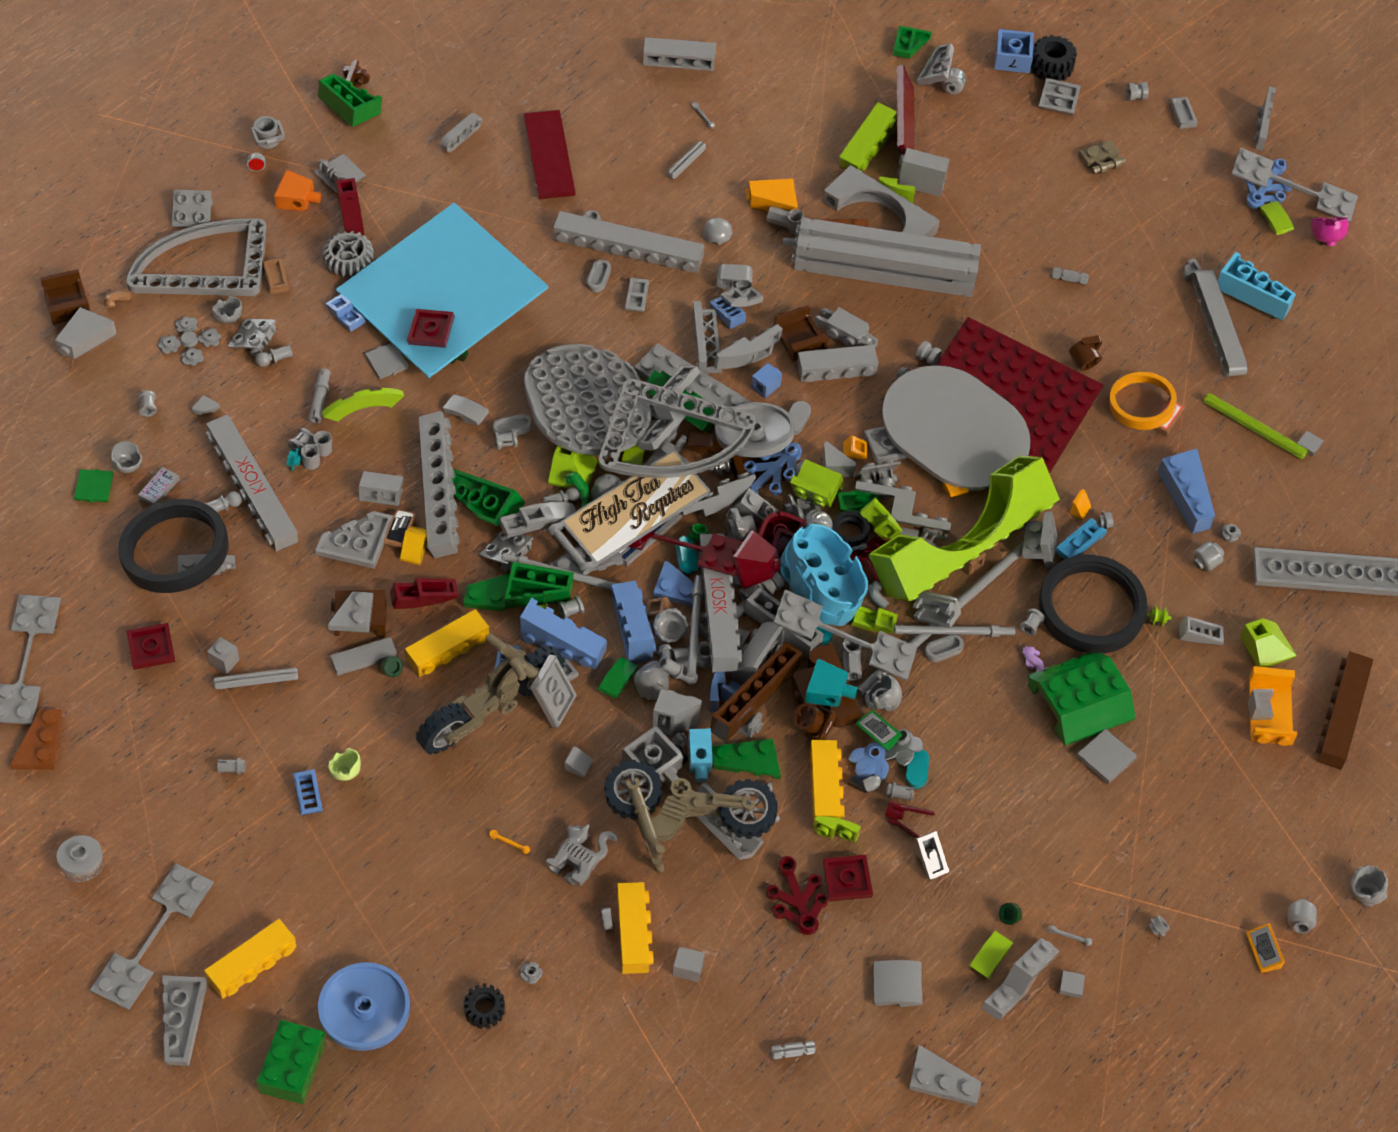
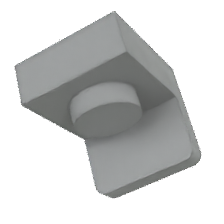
[737,712,763,739]

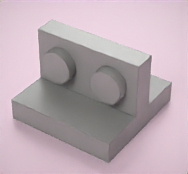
[1022,512,1058,568]

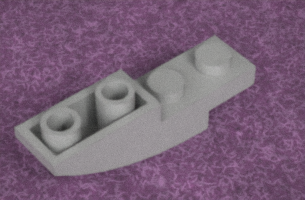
[714,324,783,369]
[681,472,756,516]
[499,502,576,538]

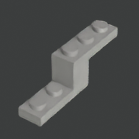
[637,365,700,451]
[855,478,951,532]
[981,938,1059,1021]

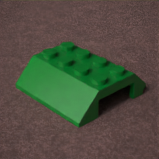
[1027,652,1136,746]

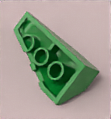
[452,469,525,526]

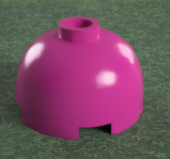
[1311,217,1349,246]

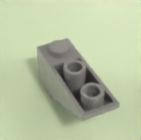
[731,488,779,528]

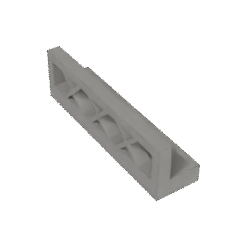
[693,301,722,373]
[696,783,764,860]

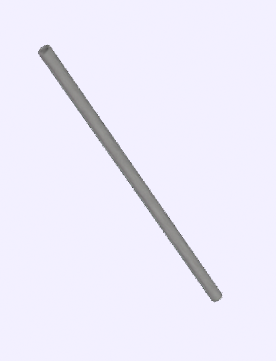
[857,540,1024,696]

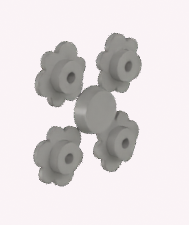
[158,316,221,366]

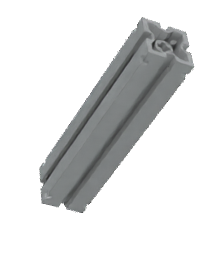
[782,217,981,297]

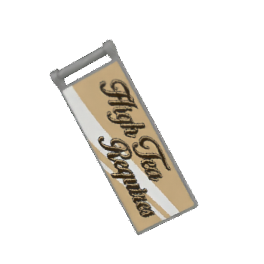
[547,450,710,575]

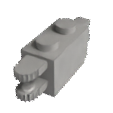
[814,307,879,348]

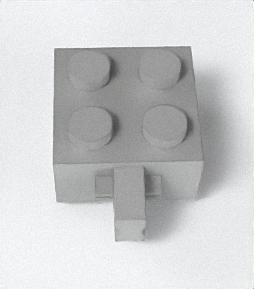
[622,726,683,790]

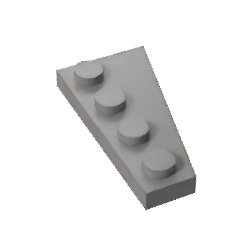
[162,976,208,1066]

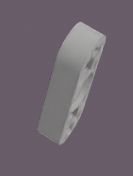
[440,113,482,152]

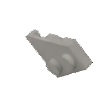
[328,592,374,632]

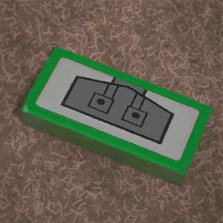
[855,710,903,751]

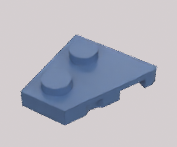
[653,561,694,607]

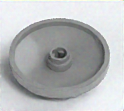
[715,402,795,457]

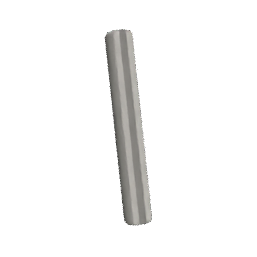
[214,667,298,689]

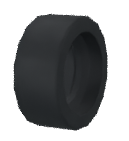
[832,511,870,547]

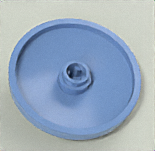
[318,962,410,1051]

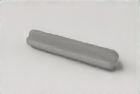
[667,141,706,179]

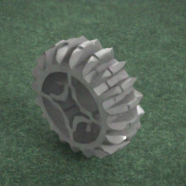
[322,230,374,277]

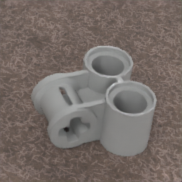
[288,428,333,470]

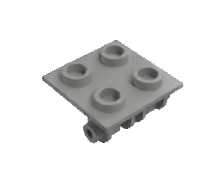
[314,154,366,194]
[172,190,213,227]
[228,319,276,357]
[854,460,901,484]
[479,531,533,572]

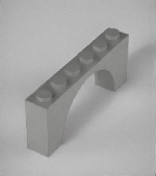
[822,165,940,237]

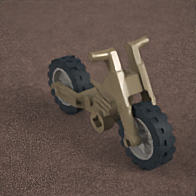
[416,633,565,754]
[604,760,778,873]

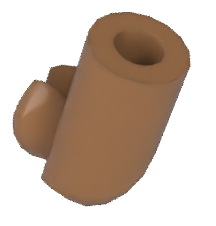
[104,291,132,307]

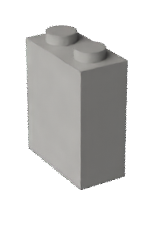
[897,148,950,197]

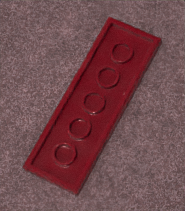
[897,64,915,155]
[524,110,576,199]

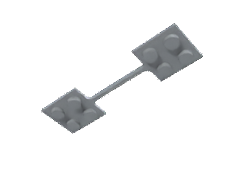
[1232,147,1358,223]
[773,590,917,681]
[0,595,61,725]
[90,863,214,1010]

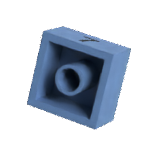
[994,29,1034,73]

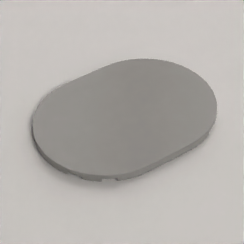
[523,344,651,455]
[882,366,1030,491]

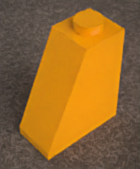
[745,179,798,212]

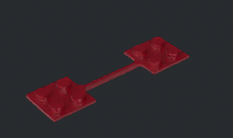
[628,530,743,576]

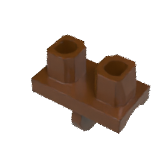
[343,60,370,89]

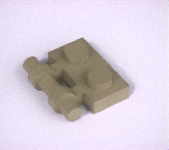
[1078,140,1126,174]

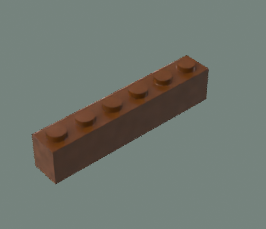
[710,642,802,742]
[1315,651,1374,770]

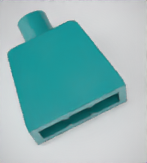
[805,659,858,707]

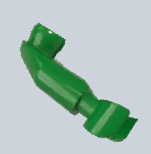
[566,471,590,508]

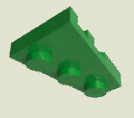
[712,739,781,779]

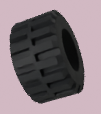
[1031,35,1077,81]

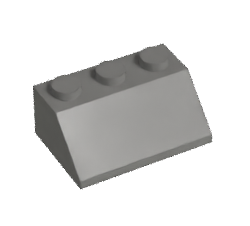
[732,621,785,685]

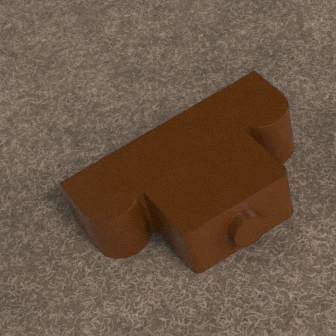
[792,643,861,728]

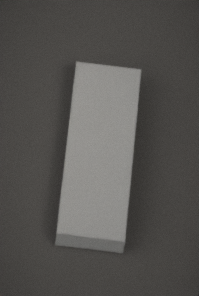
[331,637,397,676]

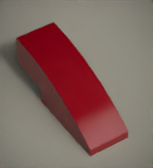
[390,578,459,609]

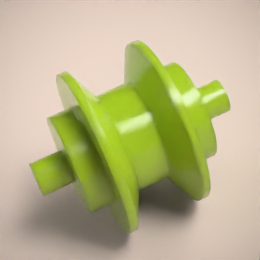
[1146,605,1171,627]

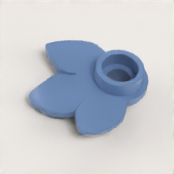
[848,743,889,782]

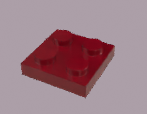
[407,309,455,348]
[126,623,176,670]
[822,855,873,902]

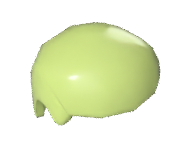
[328,748,361,781]

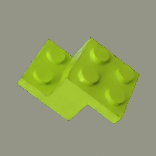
[790,459,845,508]

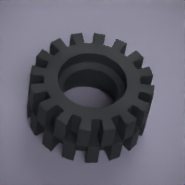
[464,984,505,1029]

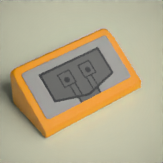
[1245,923,1284,973]

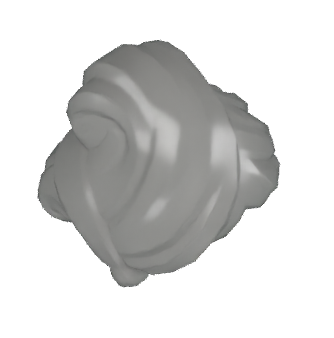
[864,672,902,711]

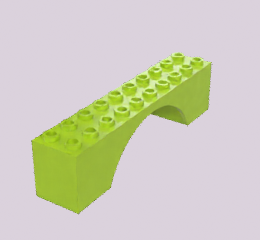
[868,455,1060,601]

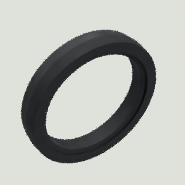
[118,499,229,593]
[1039,555,1147,654]

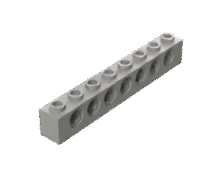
[419,411,460,558]

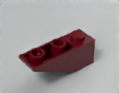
[336,178,364,235]

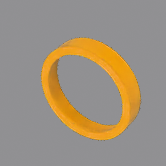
[1109,372,1177,430]

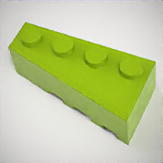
[839,102,897,172]

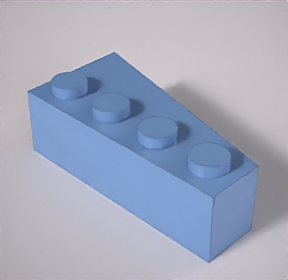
[1157,449,1215,534]
[611,581,656,663]
[520,598,607,670]

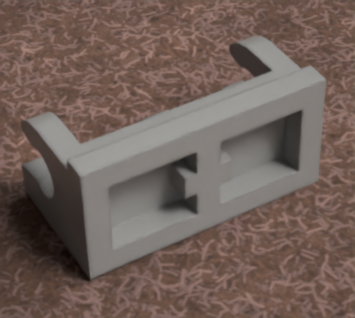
[359,471,403,506]
[913,591,961,628]

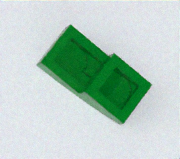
[598,657,638,699]

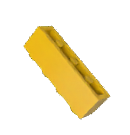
[405,609,489,677]
[810,740,844,826]
[617,882,654,974]
[204,919,297,999]

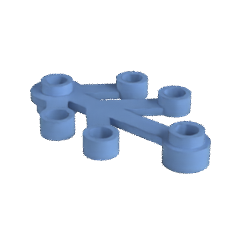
[1243,159,1293,209]
[744,442,802,496]

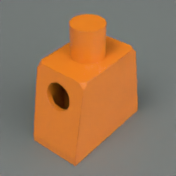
[274,170,322,211]

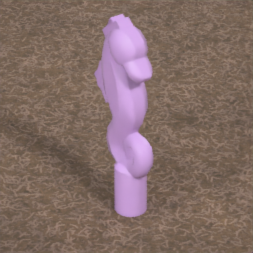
[1022,646,1048,672]

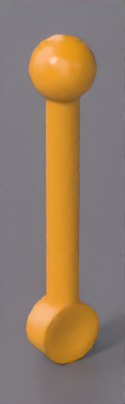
[489,830,530,854]

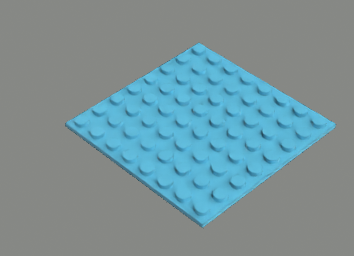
[336,203,549,378]

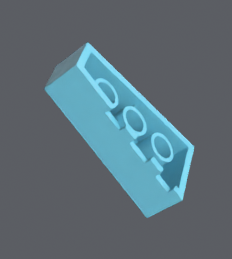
[1217,252,1296,321]

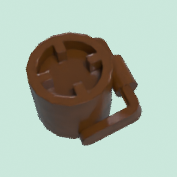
[1069,335,1102,371]
[793,703,837,740]

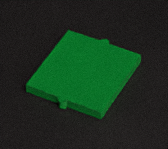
[74,469,114,503]

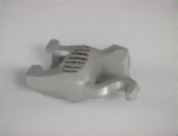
[546,824,618,887]

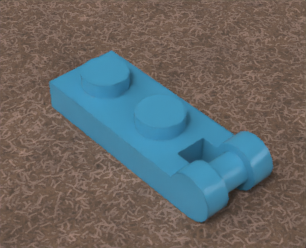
[1055,518,1107,560]

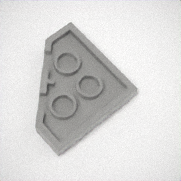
[316,511,393,569]

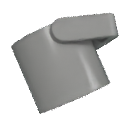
[251,116,285,149]
[725,508,757,541]

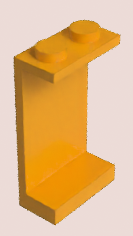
[1249,666,1297,746]

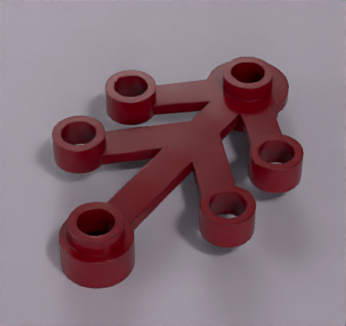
[766,856,828,935]

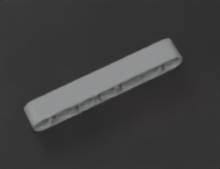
[1192,270,1248,377]

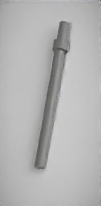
[502,553,618,590]
[687,576,704,677]
[894,625,1015,637]

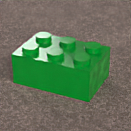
[257,1020,326,1105]

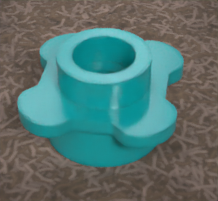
[286,448,301,471]

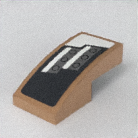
[384,509,416,548]

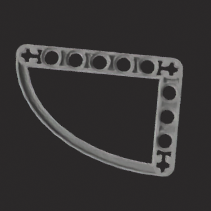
[127,218,267,296]
[599,378,756,478]

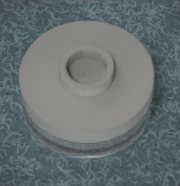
[56,835,104,882]

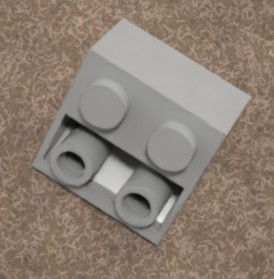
[652,689,702,737]

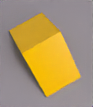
[400,526,428,565]

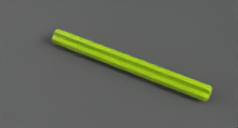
[1204,393,1308,459]

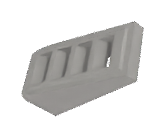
[1179,616,1224,645]

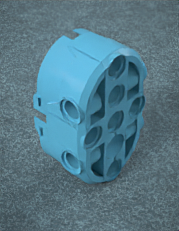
[780,524,868,626]

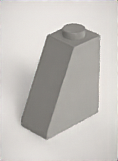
[55,307,116,359]

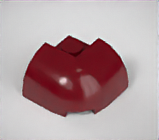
[758,511,805,556]

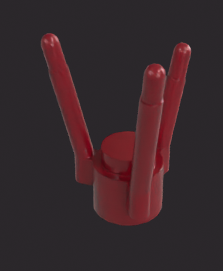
[885,800,935,838]

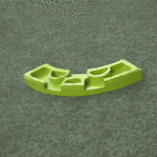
[322,388,404,422]

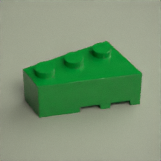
[318,74,382,127]
[504,562,574,609]

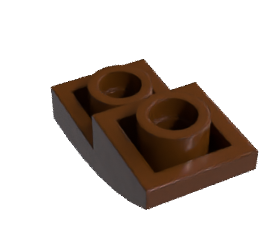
[686,431,724,455]

